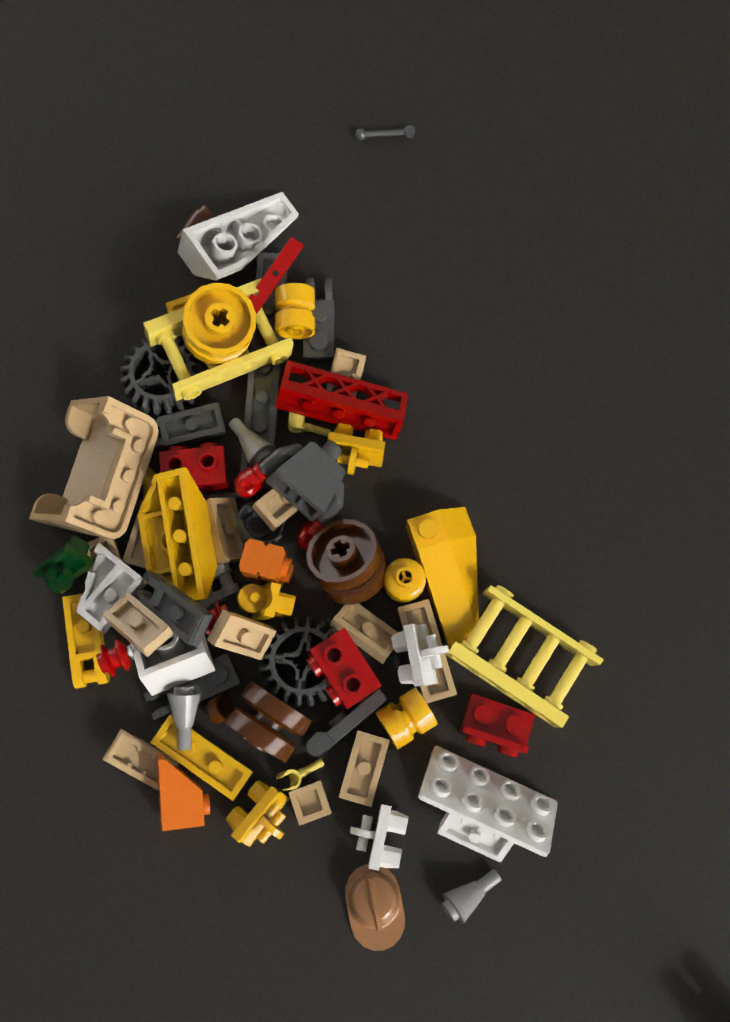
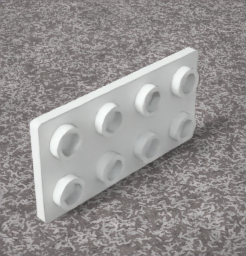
[418,746,558,863]

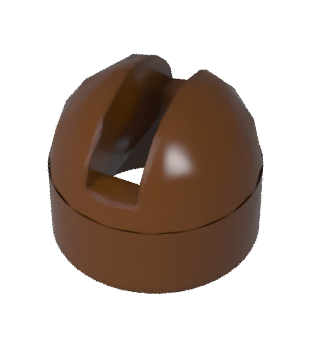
[204,694,233,724]

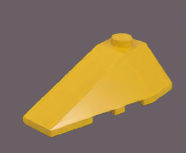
[405,507,479,647]

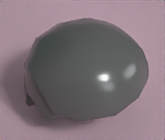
[236,499,285,546]

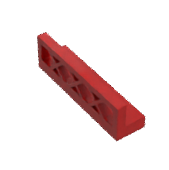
[275,360,408,440]

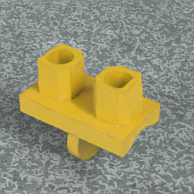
[327,423,386,475]
[237,582,296,621]
[226,780,290,847]

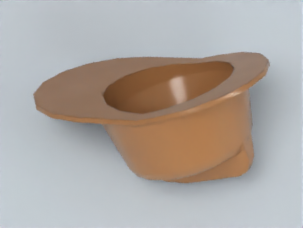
[345,864,405,951]

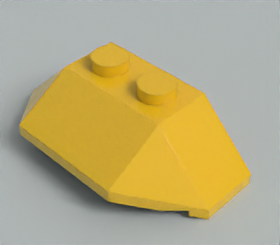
[137,467,217,602]

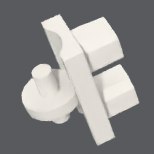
[391,624,449,687]
[349,804,409,871]

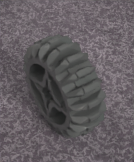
[120,337,205,417]
[259,617,336,707]

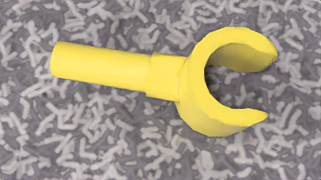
[288,412,330,437]
[276,758,324,792]

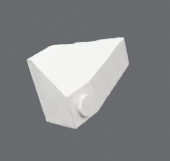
[178,192,299,281]

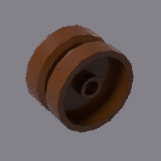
[306,519,388,605]
[224,681,313,763]

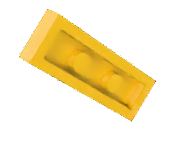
[150,714,254,801]

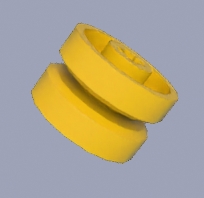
[182,283,256,365]

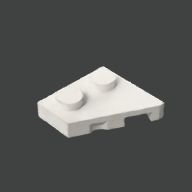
[76,543,147,634]

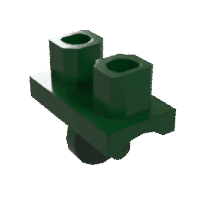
[32,535,94,593]

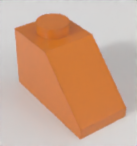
[156,754,210,831]

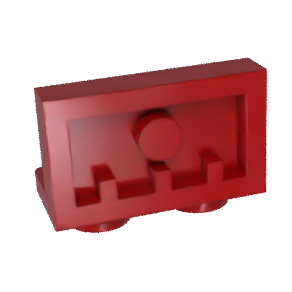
[459,694,535,758]

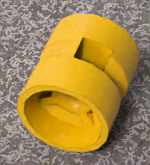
[275,283,315,339]
[375,687,438,750]

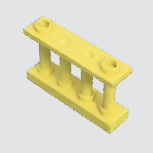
[143,278,293,401]
[445,585,604,728]

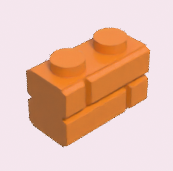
[239,538,294,589]

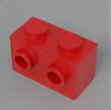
[159,442,230,493]
[306,627,382,709]

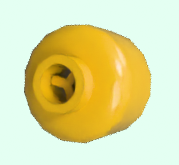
[383,558,426,603]

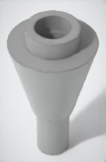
[229,418,276,467]
[167,685,201,750]
[441,869,502,924]

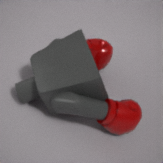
[234,441,345,551]

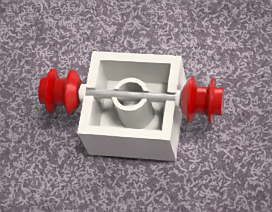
[96,600,229,696]

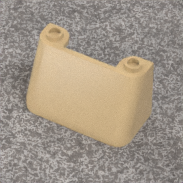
[29,396,159,539]

